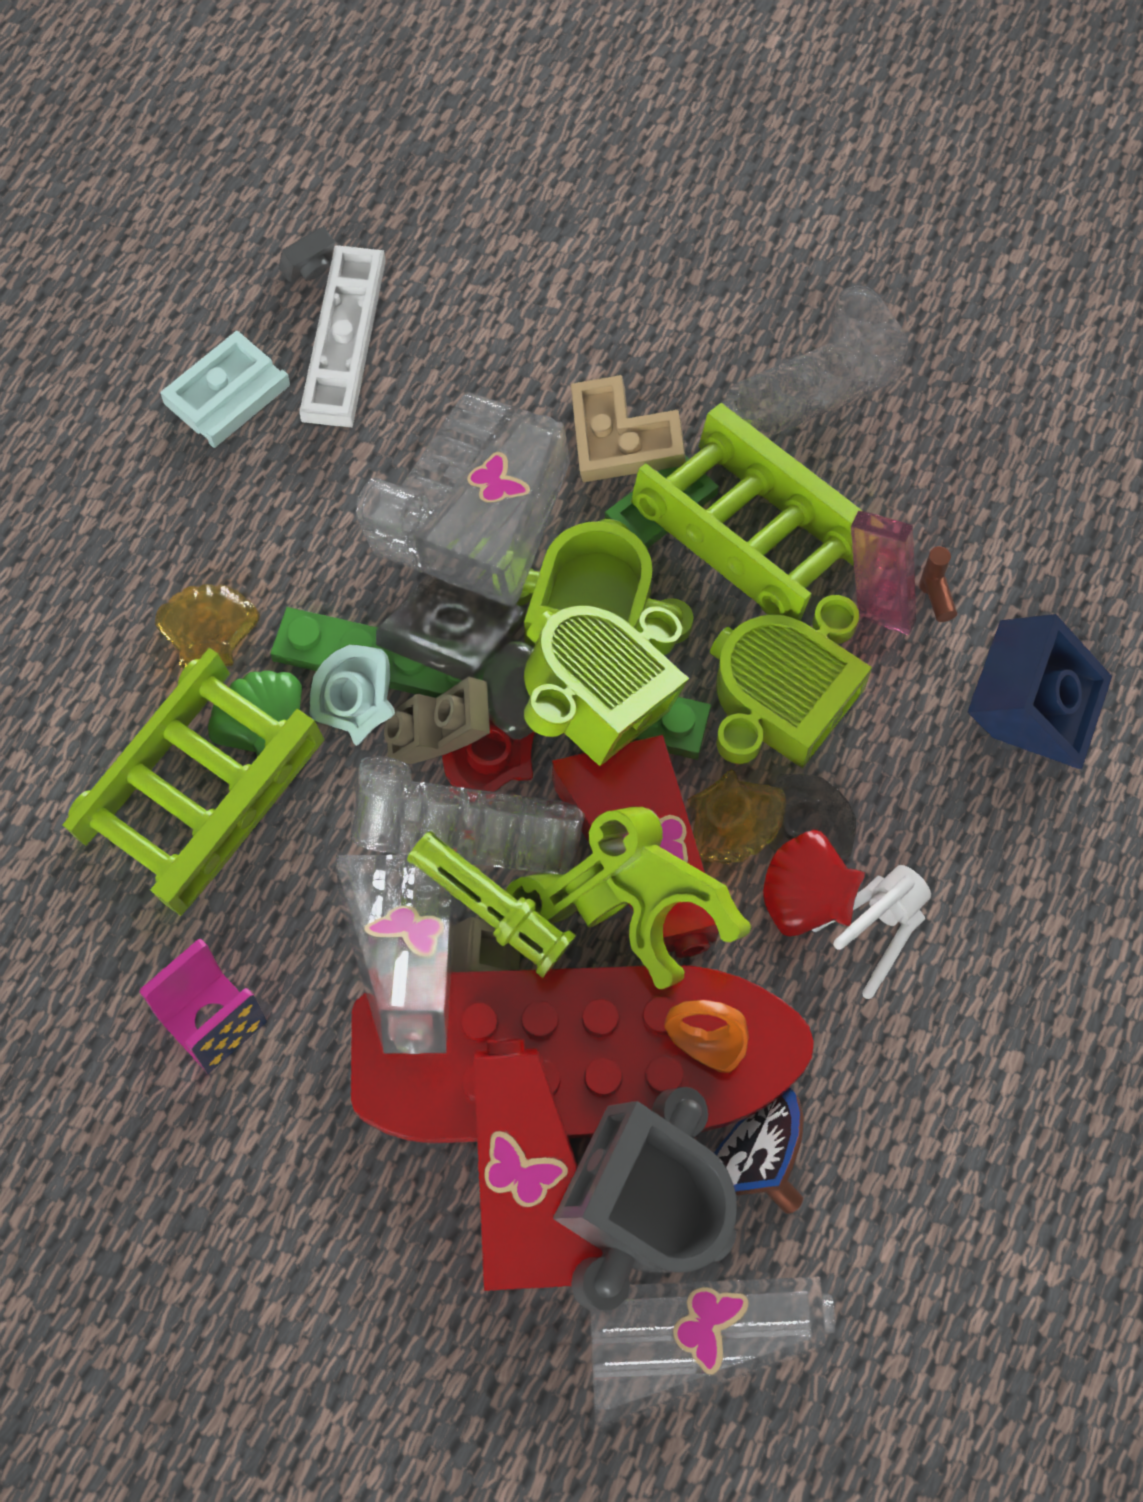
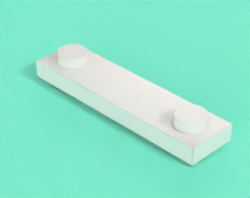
[299,245,386,428]

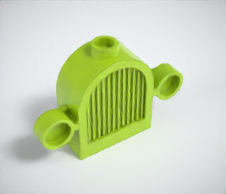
[493,519,694,646]
[709,595,872,769]
[524,606,689,766]

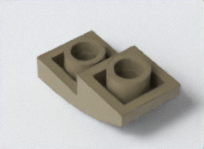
[384,677,490,765]

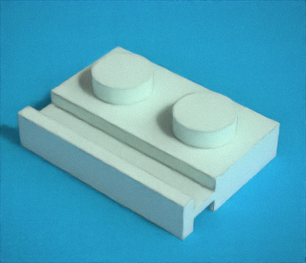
[160,330,290,448]

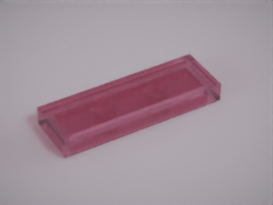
[851,510,916,635]

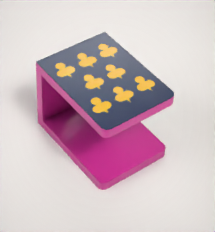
[139,939,267,1074]

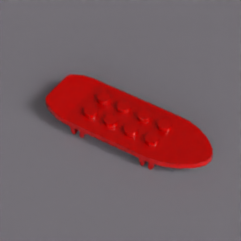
[351,965,814,1143]

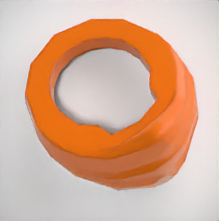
[664,1000,749,1073]

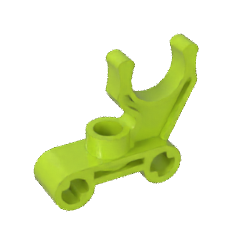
[505,807,751,989]

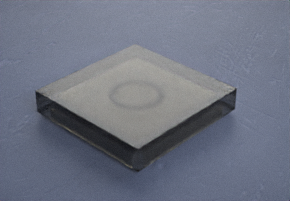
[376,571,526,681]

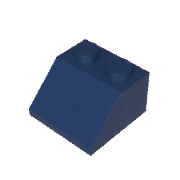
[968,614,1112,769]

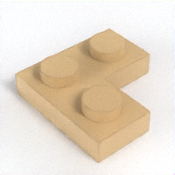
[571,375,686,483]

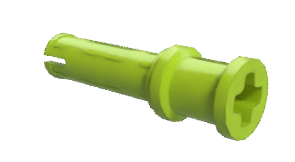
[407,830,576,978]

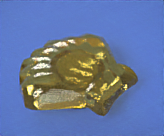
[155,584,260,668]
[687,769,787,864]

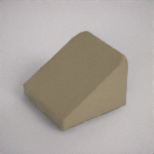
[450,917,520,972]

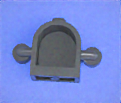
[553,1087,737,1311]

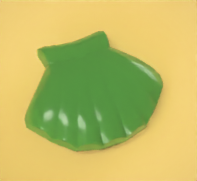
[208,671,302,757]

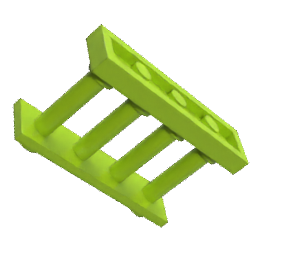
[631,403,885,621]
[62,648,325,916]

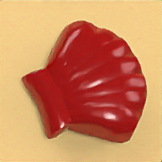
[442,706,535,802]
[763,829,865,937]

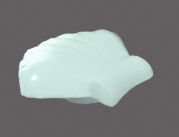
[310,644,395,746]

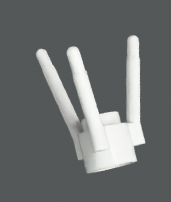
[812,865,931,999]

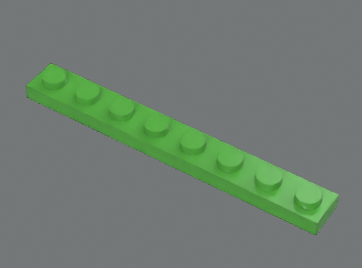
[270,607,711,760]

